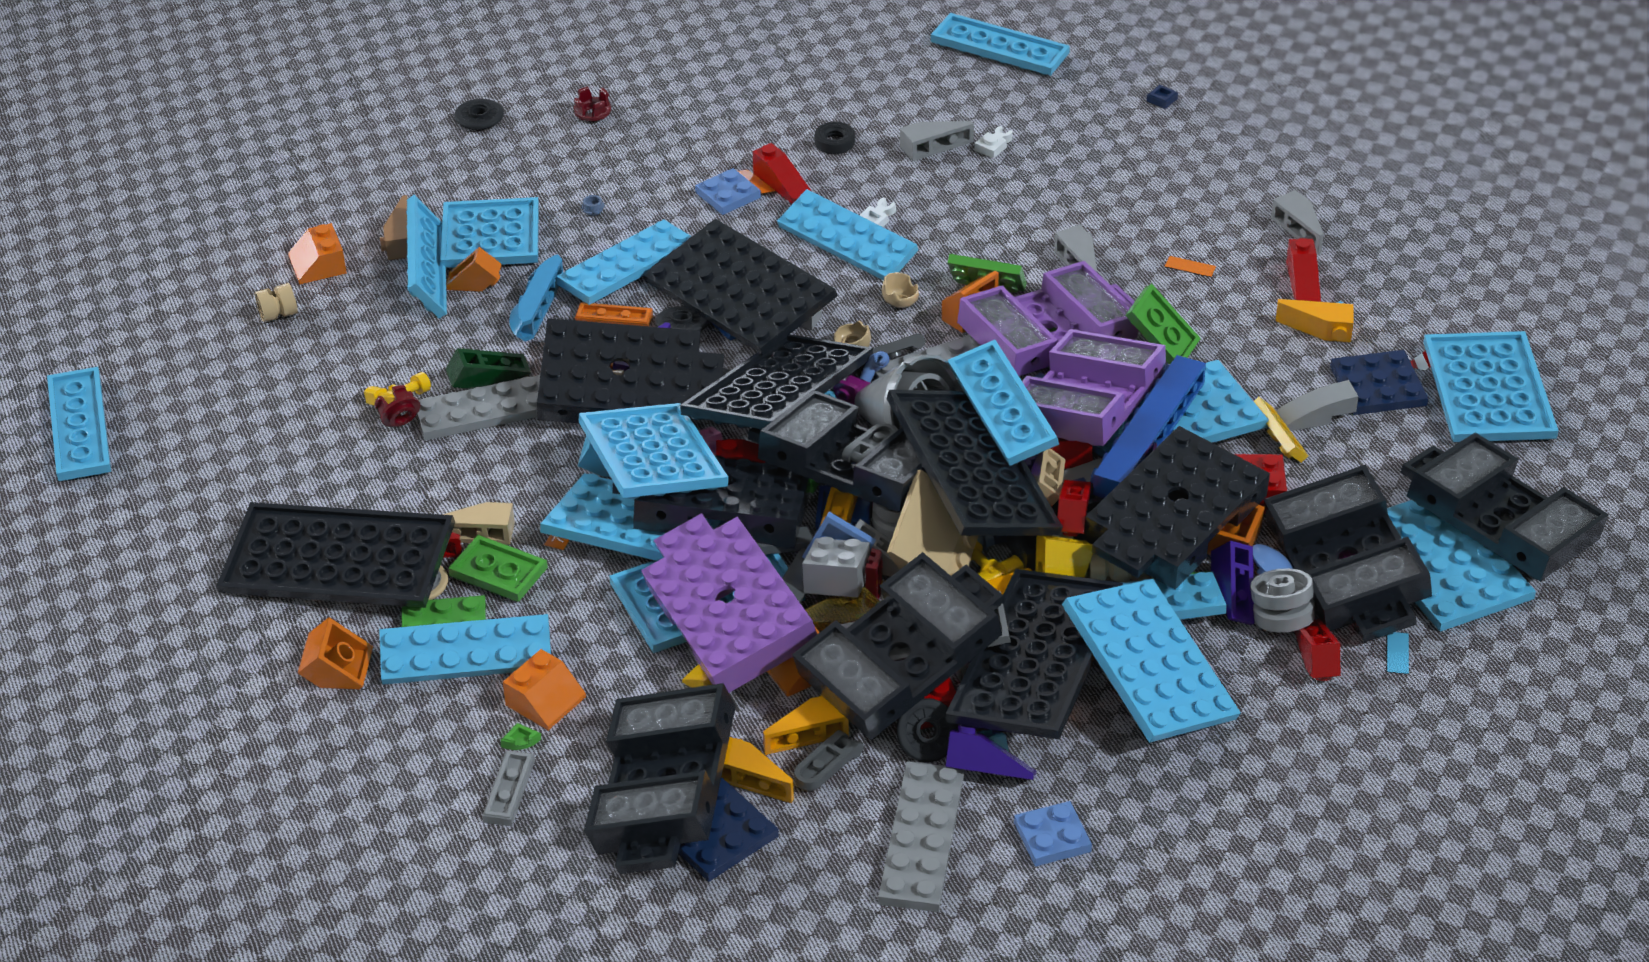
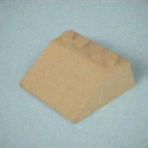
[887,470,978,576]

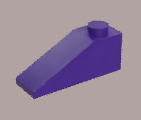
[1211,541,1254,625]
[945,725,1037,780]

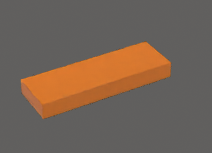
[575,302,653,327]

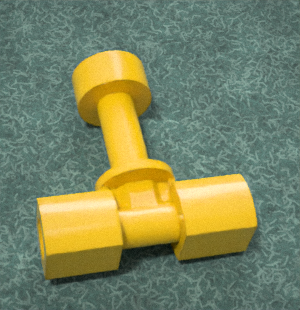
[364,372,431,406]
[970,541,1024,581]

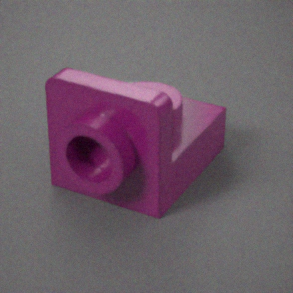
[834,375,870,405]

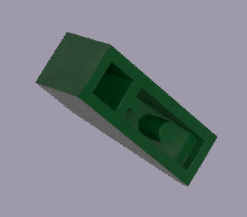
[445,348,531,389]

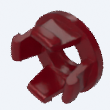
[574,86,611,121]
[375,385,421,427]

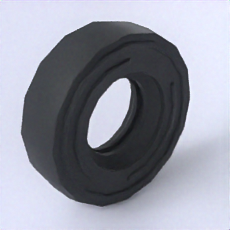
[814,122,855,154]

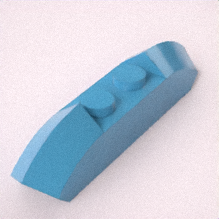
[509,254,563,341]

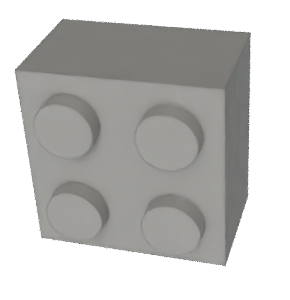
[802,537,870,598]

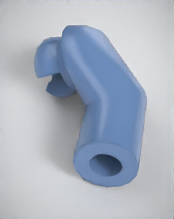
[859,351,889,382]

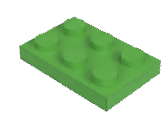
[947,254,1027,293]
[1125,283,1201,364]
[448,535,548,602]
[402,595,486,627]

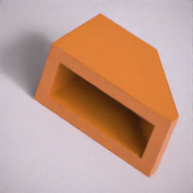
[446,247,502,292]

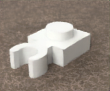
[975,126,1013,159]
[860,197,896,227]

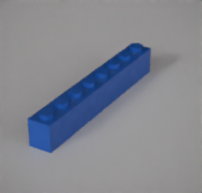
[1090,355,1206,498]

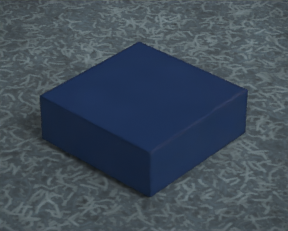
[1146,85,1178,109]

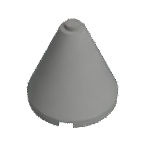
[854,354,964,429]

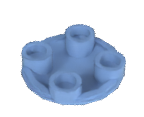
[1252,544,1294,575]

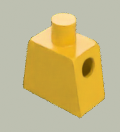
[1036,536,1093,578]

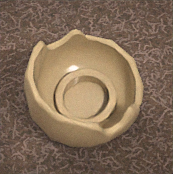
[882,272,919,308]
[833,320,871,347]

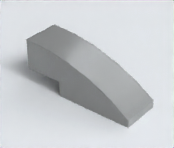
[1276,380,1358,431]

